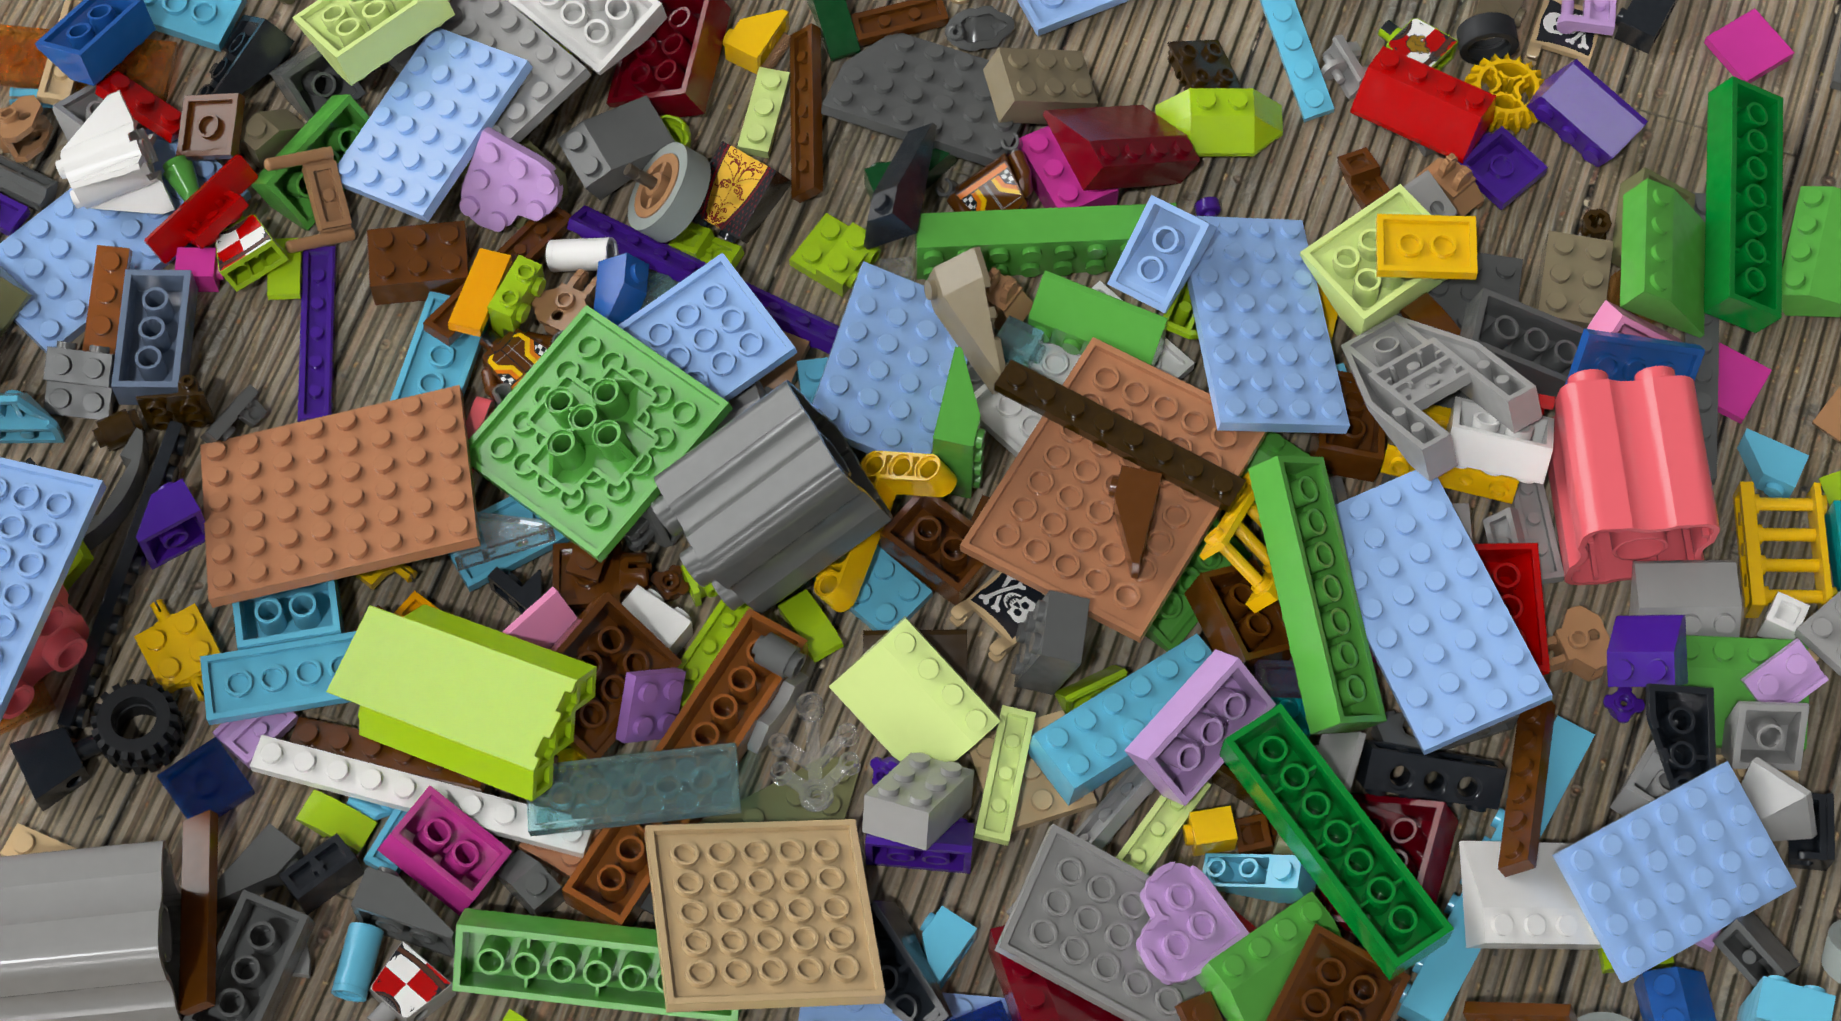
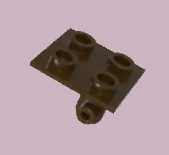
[1167,40,1242,91]
[136,375,215,431]

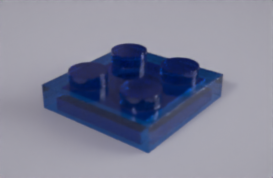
[157,737,255,819]

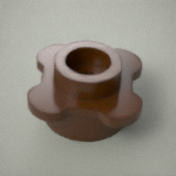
[650,565,689,602]

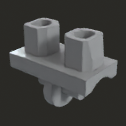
[1321,34,1369,99]

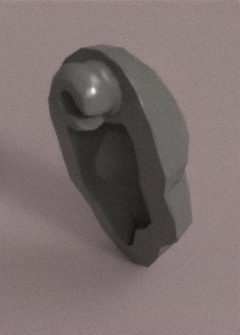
[945,6,1014,51]

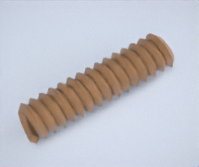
[761,32,791,69]

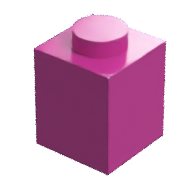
[175,247,225,292]

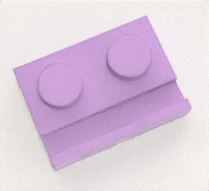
[1741,639,1829,703]
[212,712,298,769]

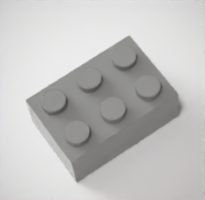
[862,753,974,851]

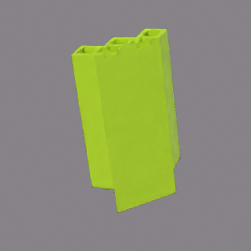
[326,604,597,801]

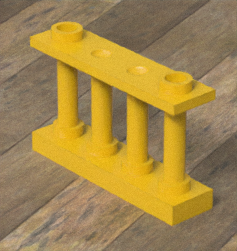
[1380,404,1519,504]
[1199,471,1278,613]
[1733,481,1837,618]

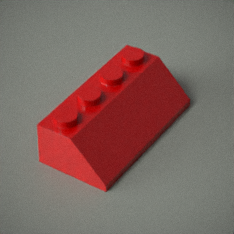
[1350,46,1497,164]
[1473,543,1550,675]

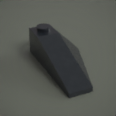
[197,15,295,95]
[864,123,937,249]
[1646,683,1716,790]
[870,900,952,1021]

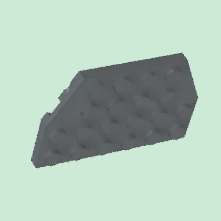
[821,33,1022,166]

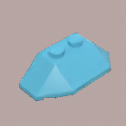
[0,390,65,443]

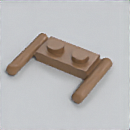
[264,146,355,253]

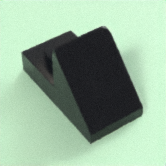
[487,567,544,614]

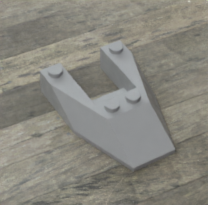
[1341,315,1543,481]

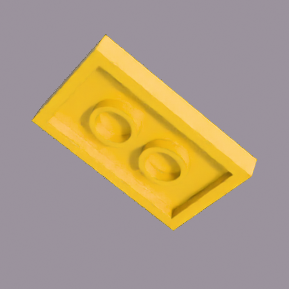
[1376,214,1478,280]

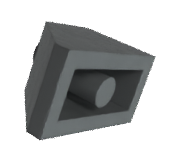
[494,849,565,917]

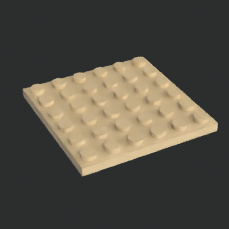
[644,819,886,1012]

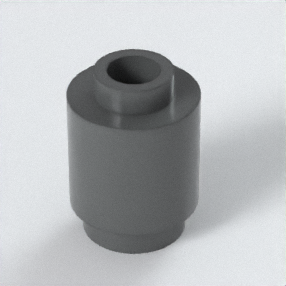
[752,632,806,679]

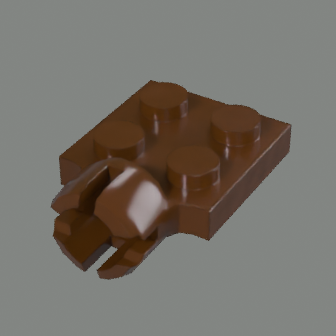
[552,541,652,610]

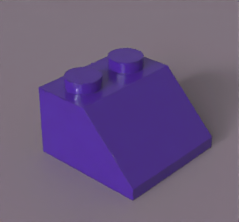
[136,479,206,570]
[1607,615,1688,687]

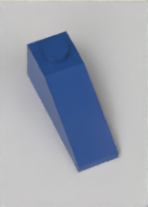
[594,253,649,326]

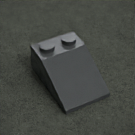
[556,95,676,201]
[351,866,455,958]

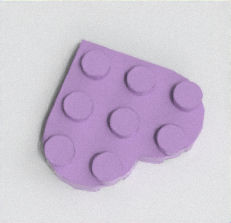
[459,127,563,232]
[1136,862,1250,985]

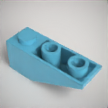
[1202,853,1316,904]

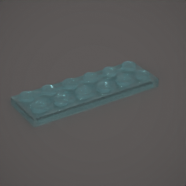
[527,743,741,837]

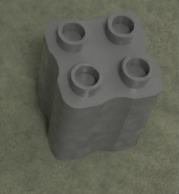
[651,380,893,615]

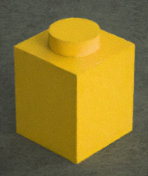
[1182,806,1238,857]

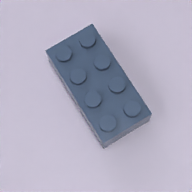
[111,269,198,405]

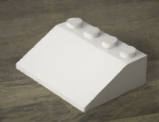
[506,0,667,75]
[1459,841,1602,950]

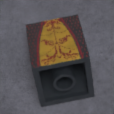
[692,141,791,244]

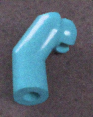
[346,797,394,821]

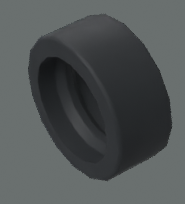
[1456,12,1519,65]

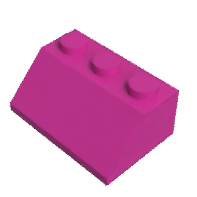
[377,785,512,916]

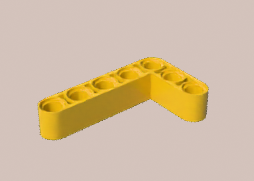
[814,451,957,612]

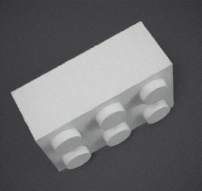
[1446,396,1555,484]

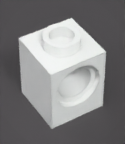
[1757,591,1810,640]

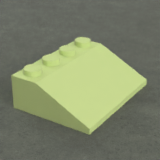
[292,0,455,86]
[1300,184,1447,336]
[829,616,1000,762]

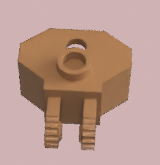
[0,95,54,163]
[1416,153,1485,216]
[985,268,1033,335]
[531,269,597,335]
[1547,605,1610,682]

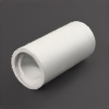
[546,237,619,272]

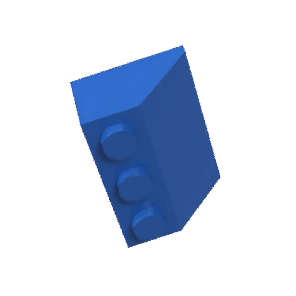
[35,0,156,86]
[1633,967,1716,1021]

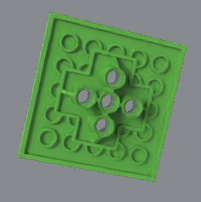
[468,305,733,563]

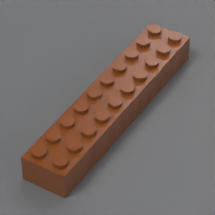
[562,608,808,927]

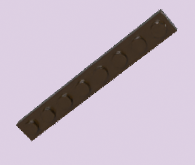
[994,359,1246,513]

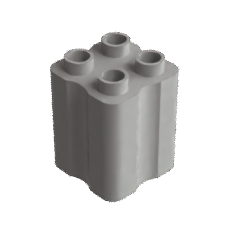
[0,840,185,1021]

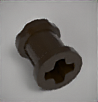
[1577,209,1612,240]

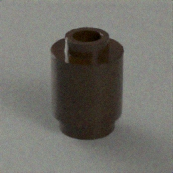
[92,408,145,452]

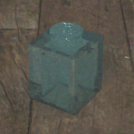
[997,315,1046,368]

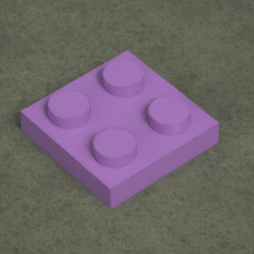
[616,668,686,743]

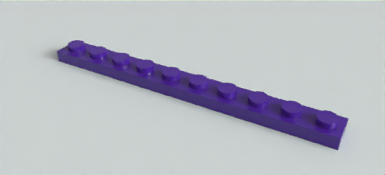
[567,205,839,354]

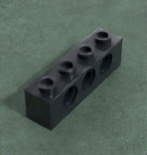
[1356,739,1507,812]

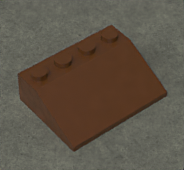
[550,591,682,764]
[1266,924,1411,1021]

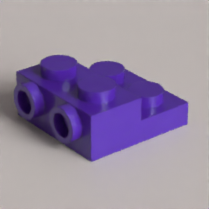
[1457,126,1548,210]

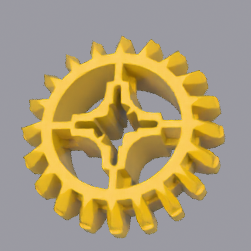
[1464,53,1545,135]

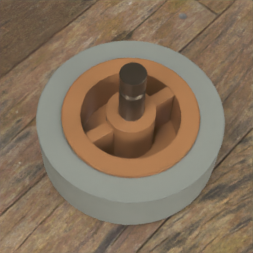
[623,142,711,243]

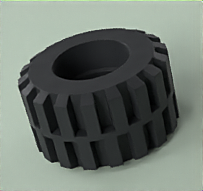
[90,679,186,775]

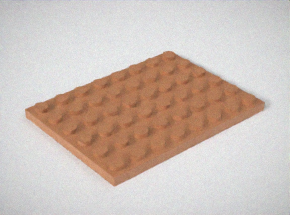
[960,337,1268,643]
[200,385,481,608]

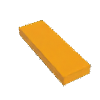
[448,248,512,337]

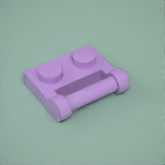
[1557,0,1617,36]

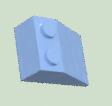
[1107,195,1217,314]

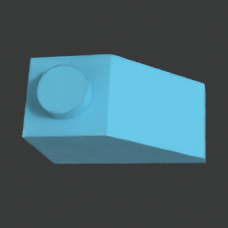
[1737,428,1809,498]
[920,906,977,989]

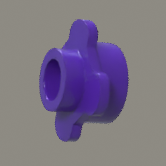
[1603,687,1645,723]
[870,757,900,785]

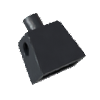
[9,728,102,811]

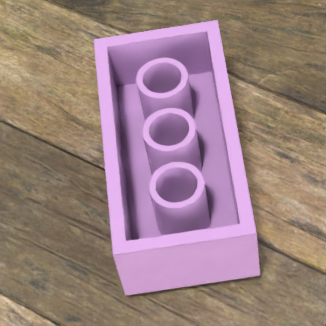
[1124,649,1276,806]

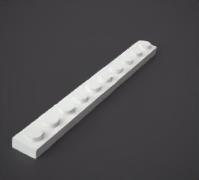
[250,735,595,858]

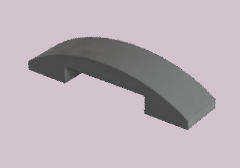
[83,428,149,551]

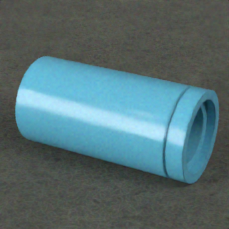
[331,922,384,1002]

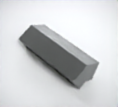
[0,154,58,213]

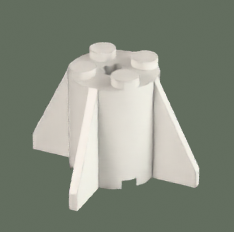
[55,90,176,215]

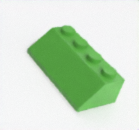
[251,94,370,230]
[1027,270,1168,367]

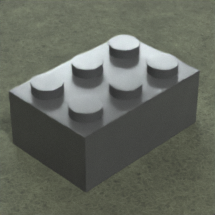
[1011,590,1090,695]

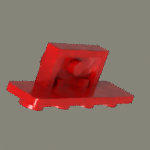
[144,154,258,264]

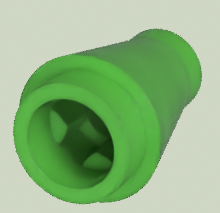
[163,155,200,202]

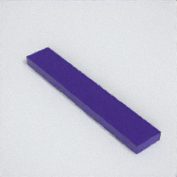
[297,246,337,422]

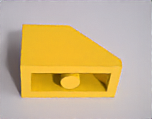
[723,9,789,75]

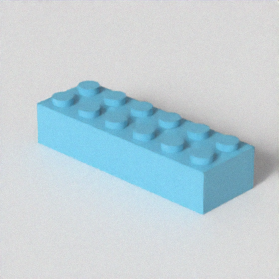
[1028,634,1213,806]

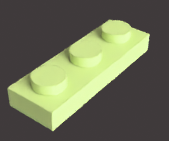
[737,67,790,159]

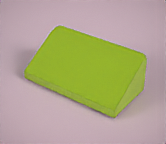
[1055,665,1128,714]

